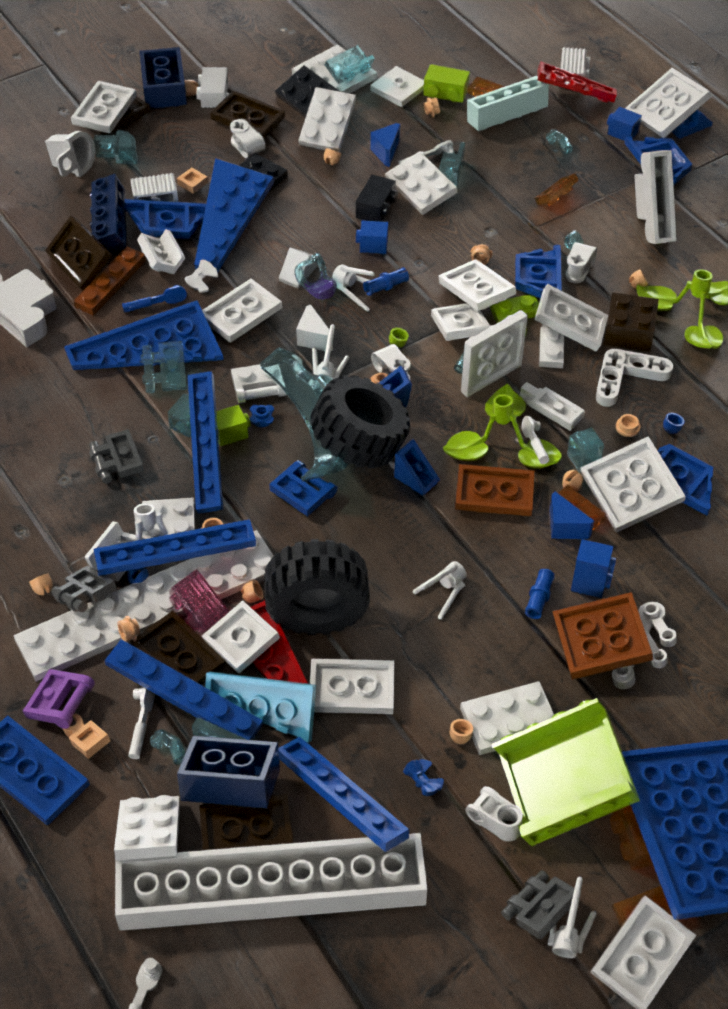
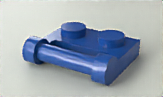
[269,460,338,516]

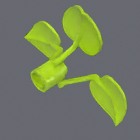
[636,269,728,349]
[443,384,562,468]

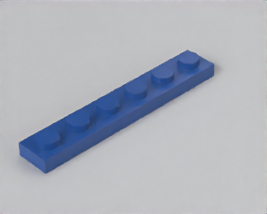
[187,371,223,514]
[93,519,256,576]
[105,639,263,740]
[278,737,409,852]

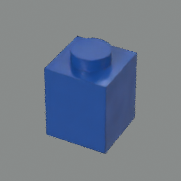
[607,106,642,141]
[356,221,388,254]

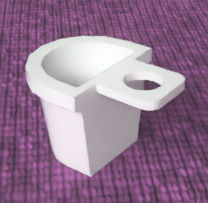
[45,131,95,177]

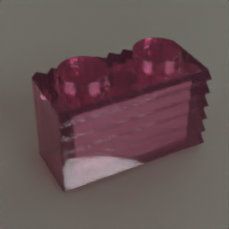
[168,569,230,634]

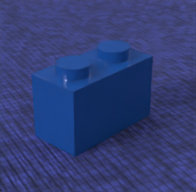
[571,539,616,598]

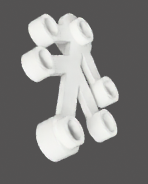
[612,602,677,689]

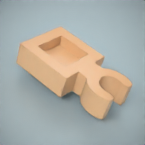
[62,714,110,759]

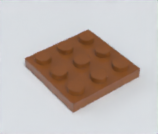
[553,592,653,680]

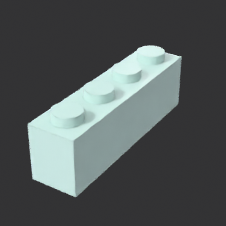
[467,76,549,131]

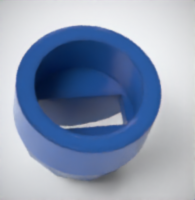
[663,413,685,434]
[127,567,149,584]

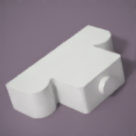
[635,150,676,244]
[0,269,56,347]

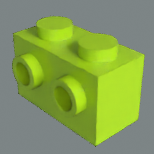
[423,64,470,103]

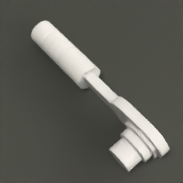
[399,140,455,164]
[522,416,549,464]
[128,687,155,759]
[128,958,162,1009]

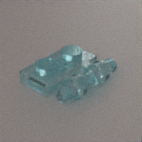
[140,341,187,393]

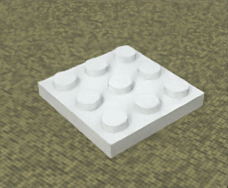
[292,45,377,94]
[625,68,712,138]
[461,310,528,397]
[580,436,685,533]

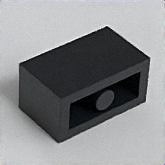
[356,174,398,222]

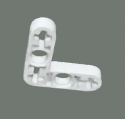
[596,349,673,407]

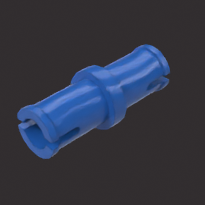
[363,267,409,296]
[525,569,555,619]

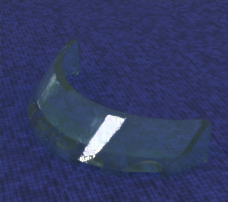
[260,347,348,482]

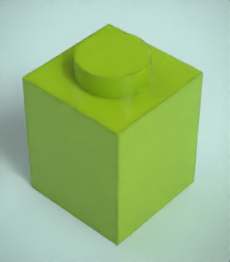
[216,404,251,446]

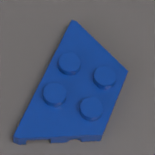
[624,136,692,186]
[124,199,206,239]
[515,245,562,298]
[657,444,713,516]

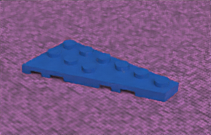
[194,158,274,273]
[64,300,224,370]

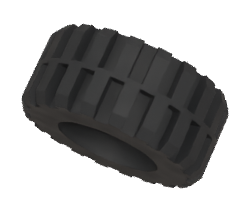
[310,375,410,468]
[264,539,370,635]

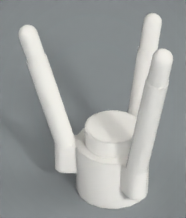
[332,264,375,312]
[312,324,349,386]
[134,503,169,571]
[413,561,467,620]
[548,877,596,958]

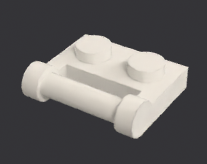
[231,361,286,404]

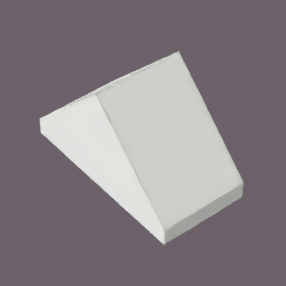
[279,248,321,289]
[296,305,333,351]

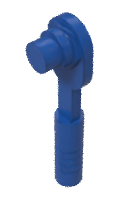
[122,285,187,313]

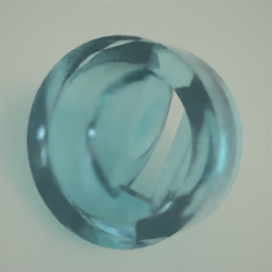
[564,230,583,250]

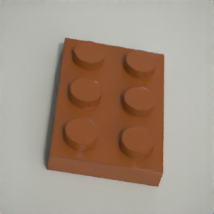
[455,464,535,516]

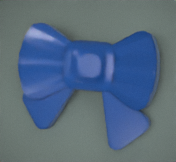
[403,759,444,796]

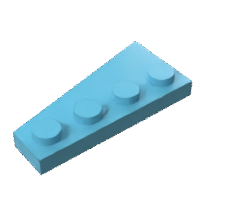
[205,672,316,743]

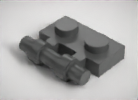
[89,429,144,484]
[51,566,117,612]
[501,870,574,940]

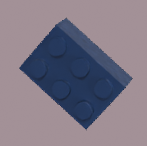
[139,47,187,108]
[177,736,280,808]

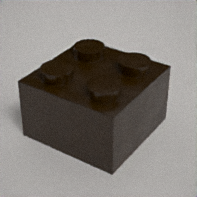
[604,292,659,352]

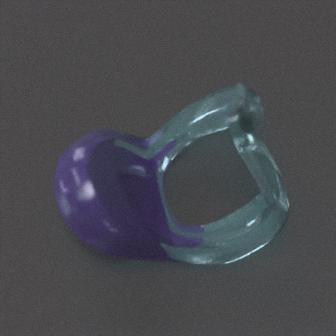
[294,253,337,299]

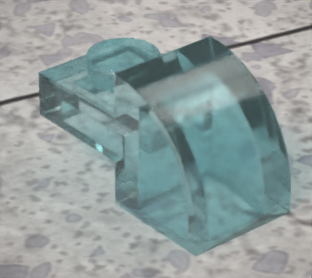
[94,130,138,164]

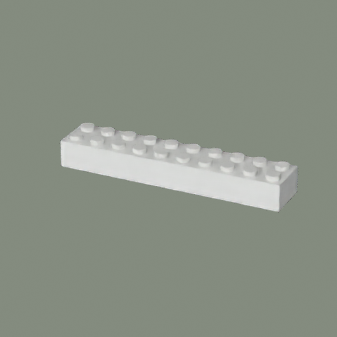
[115,833,427,931]

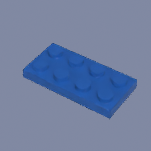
[0,716,90,826]

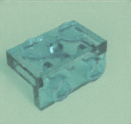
[325,45,375,84]

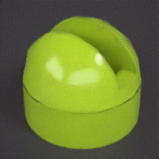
[389,328,409,348]

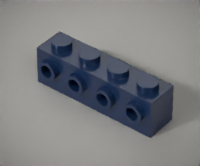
[90,174,126,253]

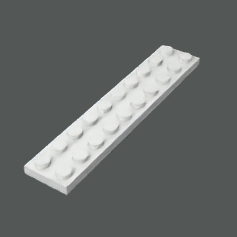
[13,530,273,682]

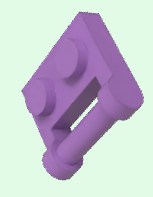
[23,669,95,729]

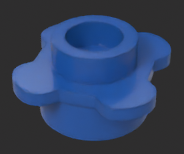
[249,405,274,428]

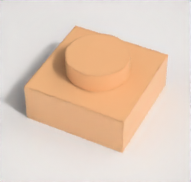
[177,168,208,194]

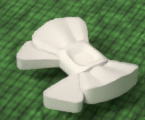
[185,260,218,293]

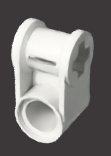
[230,119,266,158]
[565,242,597,283]
[371,344,410,379]
[465,786,522,841]

